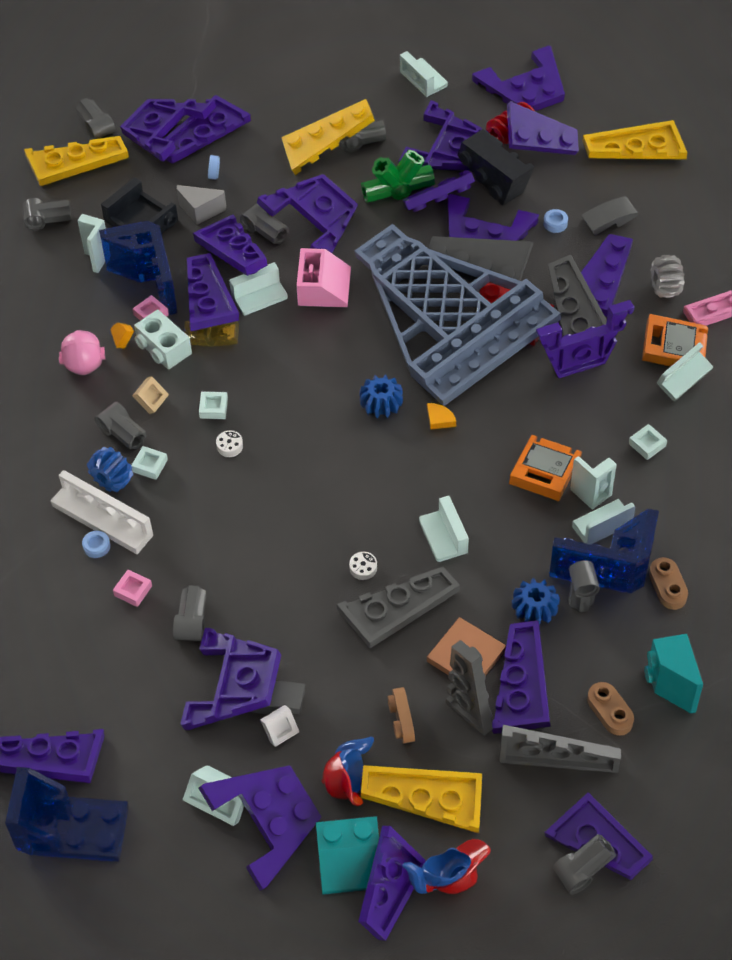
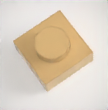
[132,376,169,414]

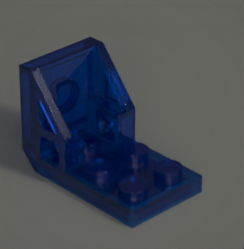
[99,221,178,315]
[549,509,659,593]
[5,767,129,862]

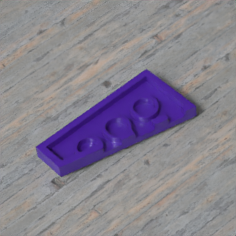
[164,95,251,164]
[193,214,268,276]
[187,253,239,331]
[492,620,551,734]

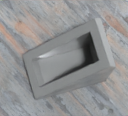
[176,185,226,225]

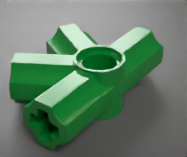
[361,150,435,202]

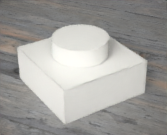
[260,705,299,747]

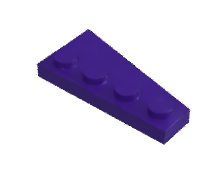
[581,234,633,316]
[0,729,105,783]

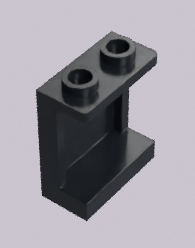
[101,177,178,247]

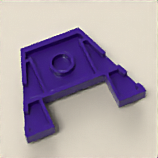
[472,45,565,111]
[120,99,216,162]
[398,100,489,170]
[257,174,358,253]
[448,194,539,241]
[536,300,635,379]
[180,628,281,730]
[198,765,321,890]

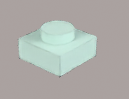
[199,392,228,419]
[629,424,667,460]
[131,446,168,480]

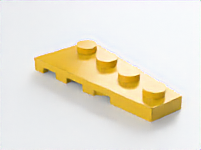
[281,99,375,175]
[583,120,688,159]
[24,136,129,186]
[361,765,482,833]

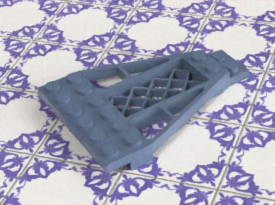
[355,224,561,406]

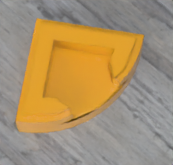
[110,323,134,349]
[427,403,457,429]

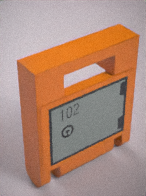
[642,314,708,366]
[509,435,582,501]

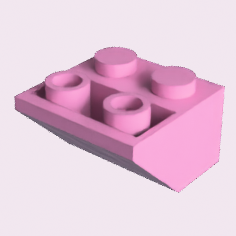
[297,248,351,307]

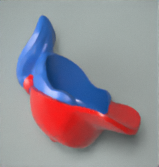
[322,737,374,806]
[402,839,491,894]

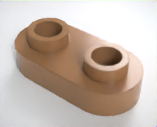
[649,557,688,610]
[587,682,634,736]
[387,687,415,744]

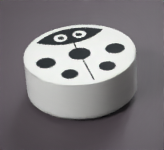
[216,431,243,457]
[349,552,377,580]

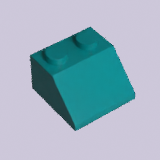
[644,634,703,713]
[316,816,379,894]

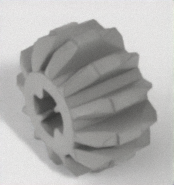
[650,255,685,298]

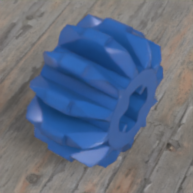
[360,374,403,418]
[87,447,133,492]
[512,577,560,625]

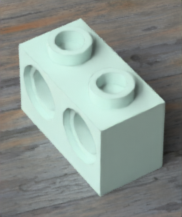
[134,309,192,370]

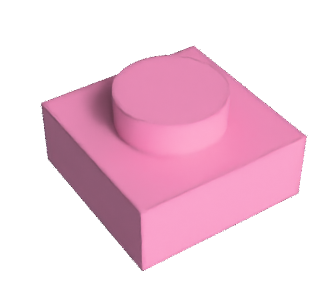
[133,295,169,321]
[113,570,152,607]

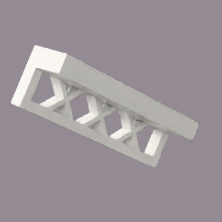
[51,470,153,554]

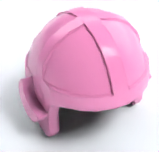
[59,330,105,375]

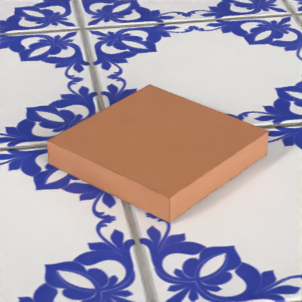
[427,617,506,676]

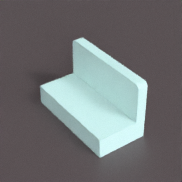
[400,51,448,97]
[78,214,111,273]
[229,262,288,316]
[657,342,713,402]
[570,456,617,510]
[419,496,469,562]
[572,499,635,546]
[183,766,244,826]

